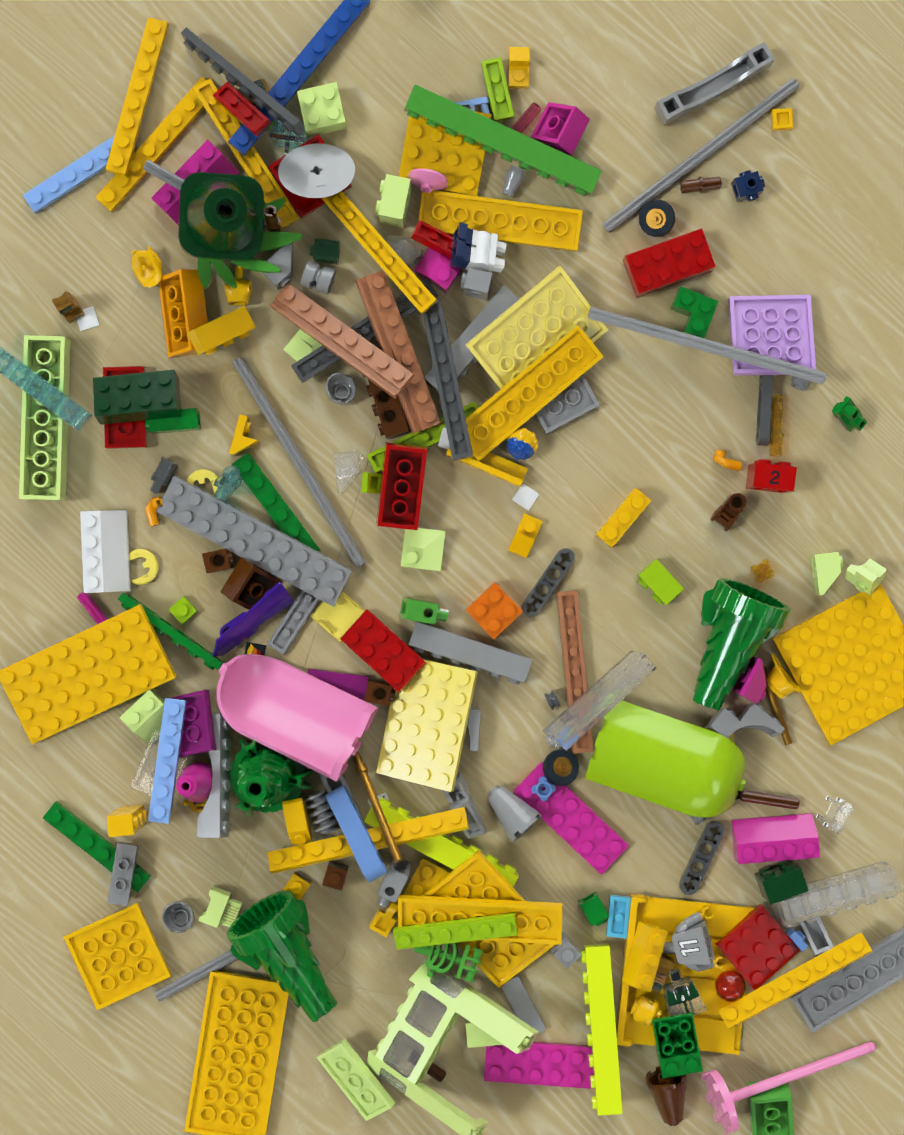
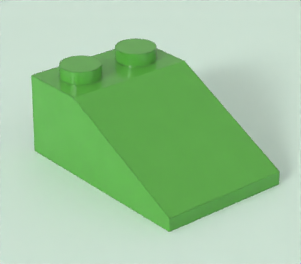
[747,1082,794,1135]

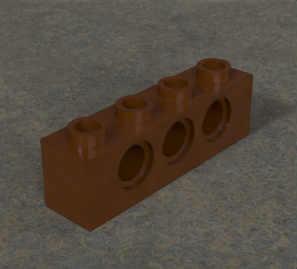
[362,375,409,439]

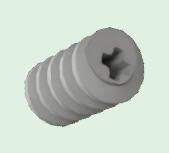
[304,789,340,834]

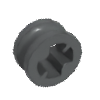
[544,690,561,710]

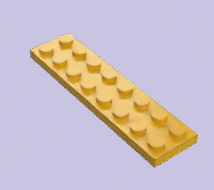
[418,190,583,252]
[466,325,604,461]
[398,895,563,945]

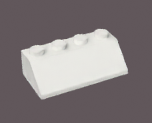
[80,510,131,593]

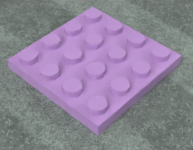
[728,295,816,376]

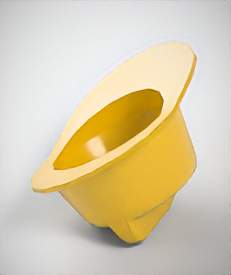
[767,653,802,699]

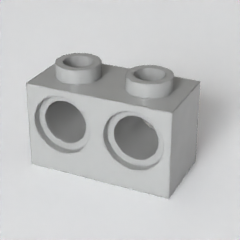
[461,267,492,300]

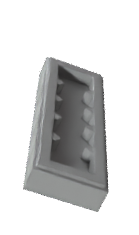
[107,842,138,906]

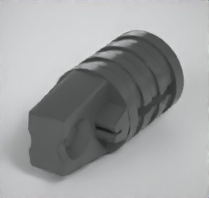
[150,457,178,494]

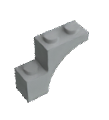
[705,703,785,738]

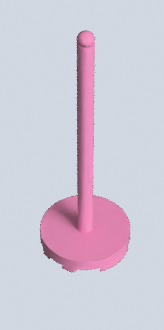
[701,1042,876,1135]

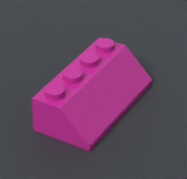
[151,139,240,226]
[731,813,820,864]

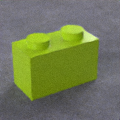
[637,559,684,605]

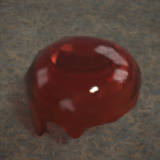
[715,970,746,1002]

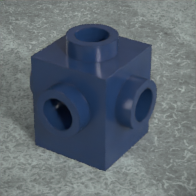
[731,170,765,202]

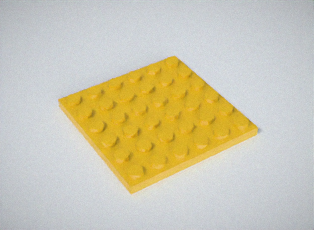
[772,583,904,746]

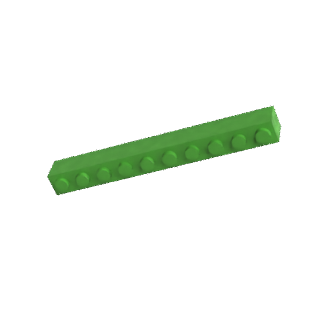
[404,85,602,196]

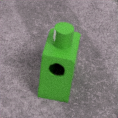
[399,597,448,624]

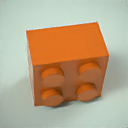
[465,582,523,640]

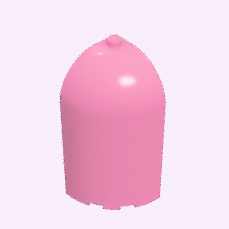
[216,654,378,782]

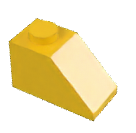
[282,798,312,845]

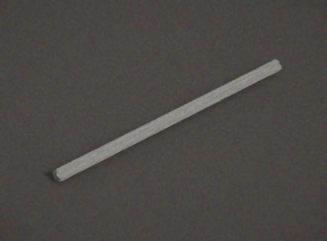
[603,78,799,232]
[588,307,827,384]
[233,357,366,567]

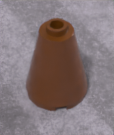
[646,1066,687,1126]

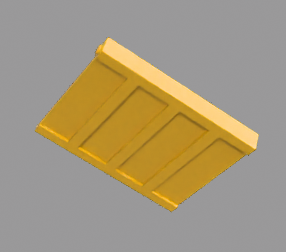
[616,894,755,1055]

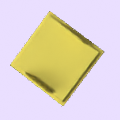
[310,591,365,642]

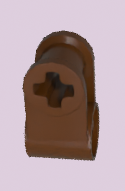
[710,493,747,531]

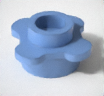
[531,776,556,801]

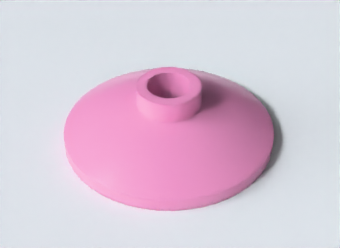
[408,169,448,193]

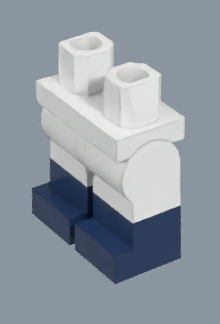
[450,222,507,273]

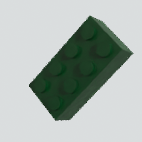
[93,369,181,425]

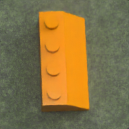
[158,269,208,358]

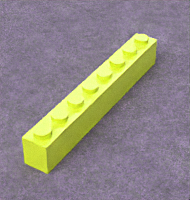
[364,797,519,887]
[581,944,623,1116]

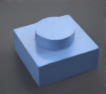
[785,927,809,952]

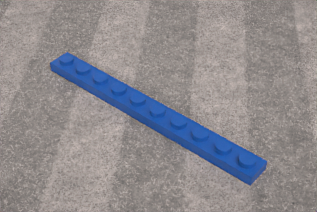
[228,0,370,156]

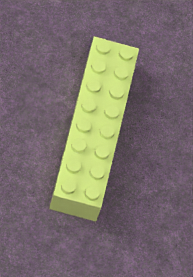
[19,335,71,501]

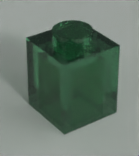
[310,238,341,265]

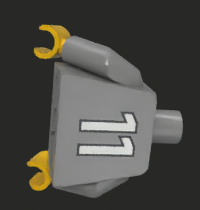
[663,906,724,972]

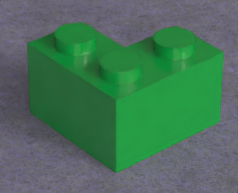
[670,286,719,338]

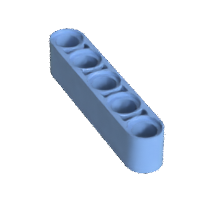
[325,785,388,883]

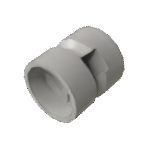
[300,260,336,295]

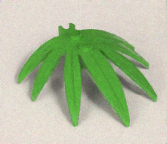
[197,197,303,289]

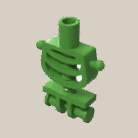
[414,943,484,983]

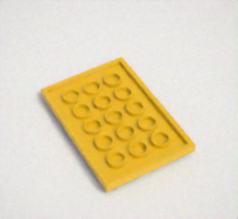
[421,850,556,988]

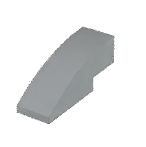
[798,911,843,980]

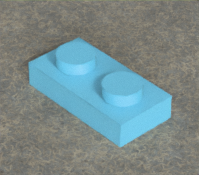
[606,895,631,939]

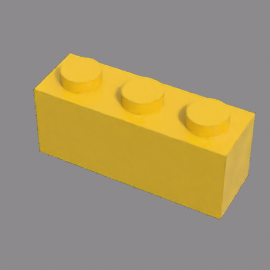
[187,305,256,356]
[595,488,651,548]
[107,805,148,837]
[622,921,668,992]

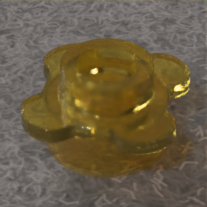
[751,559,775,583]

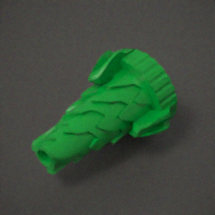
[693,578,790,711]
[230,737,313,817]
[227,891,337,1022]

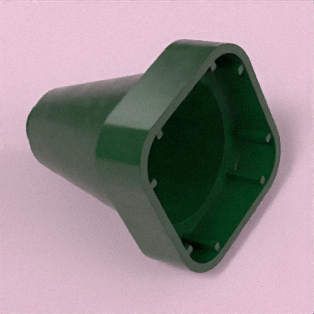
[178,172,264,261]

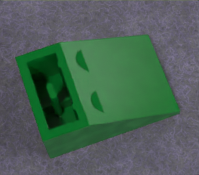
[652,1012,703,1079]

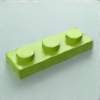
[481,57,514,122]

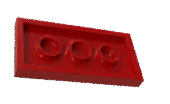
[103,366,147,449]
[340,609,427,693]

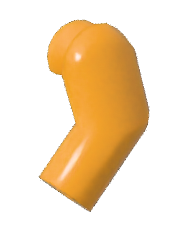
[713,449,742,471]
[145,497,163,527]

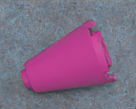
[176,762,213,803]

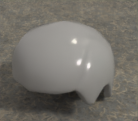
[325,372,357,405]
[162,901,194,933]

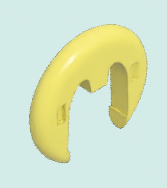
[187,469,221,498]
[129,549,159,585]

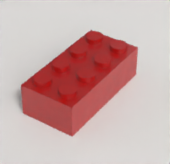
[623,228,716,298]
[376,442,427,530]

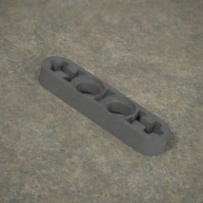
[756,375,773,446]
[522,548,575,616]
[679,821,724,895]

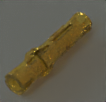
[769,395,784,457]

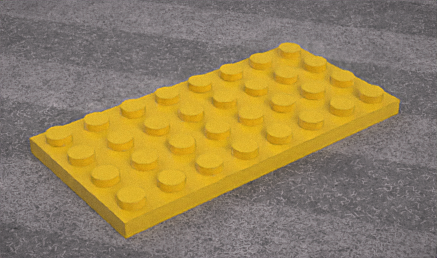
[0,604,177,744]
[184,971,289,1135]

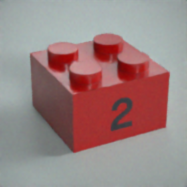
[746,459,797,493]

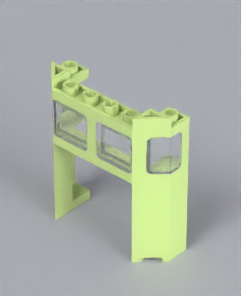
[366,961,539,1135]

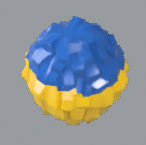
[506,428,538,461]

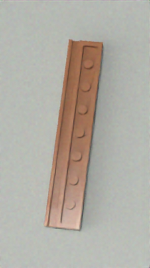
[355,270,441,434]
[269,283,414,399]

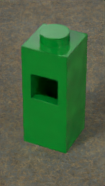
[145,408,201,434]

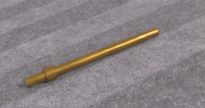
[352,751,402,863]

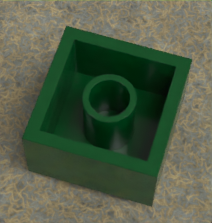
[754,860,809,905]

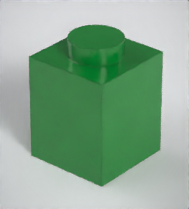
[579,891,609,926]

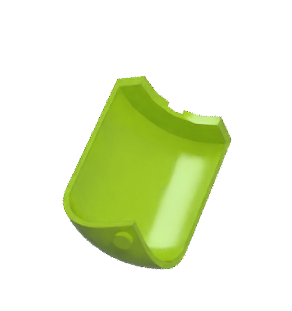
[585,697,746,817]

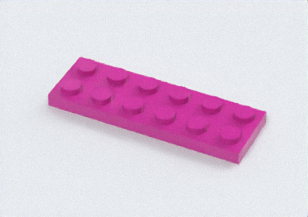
[513,762,629,875]
[484,1042,595,1089]

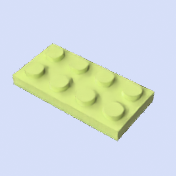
[316,1039,395,1121]

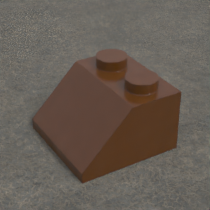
[220,557,282,610]

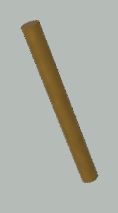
[764,666,793,745]

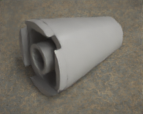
[488,785,542,843]

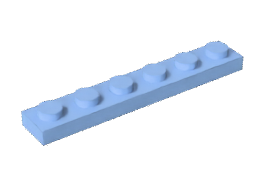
[23,135,136,214]
[148,698,187,824]

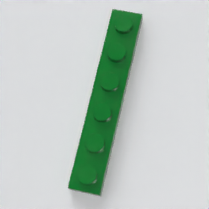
[232,452,321,551]
[118,593,225,670]
[43,801,151,893]

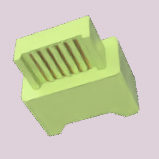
[198,886,243,928]

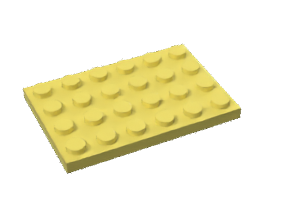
[465,266,608,389]
[376,659,478,792]

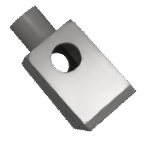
[377,858,412,908]

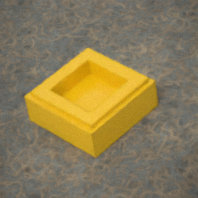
[771,108,793,131]

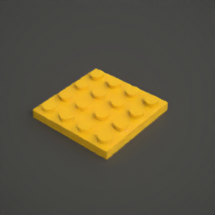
[398,111,492,196]
[63,902,172,1010]

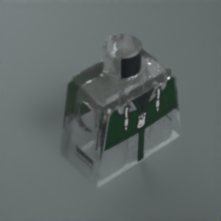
[663,969,707,1016]

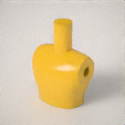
[224,266,252,306]

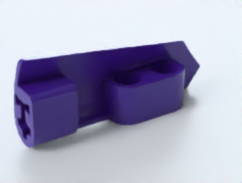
[212,582,294,657]

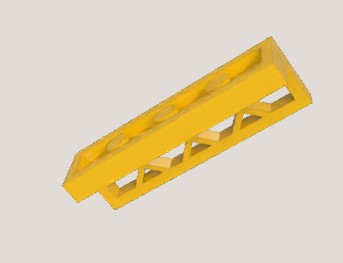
[446,448,528,487]

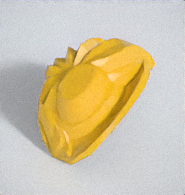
[131,246,163,288]

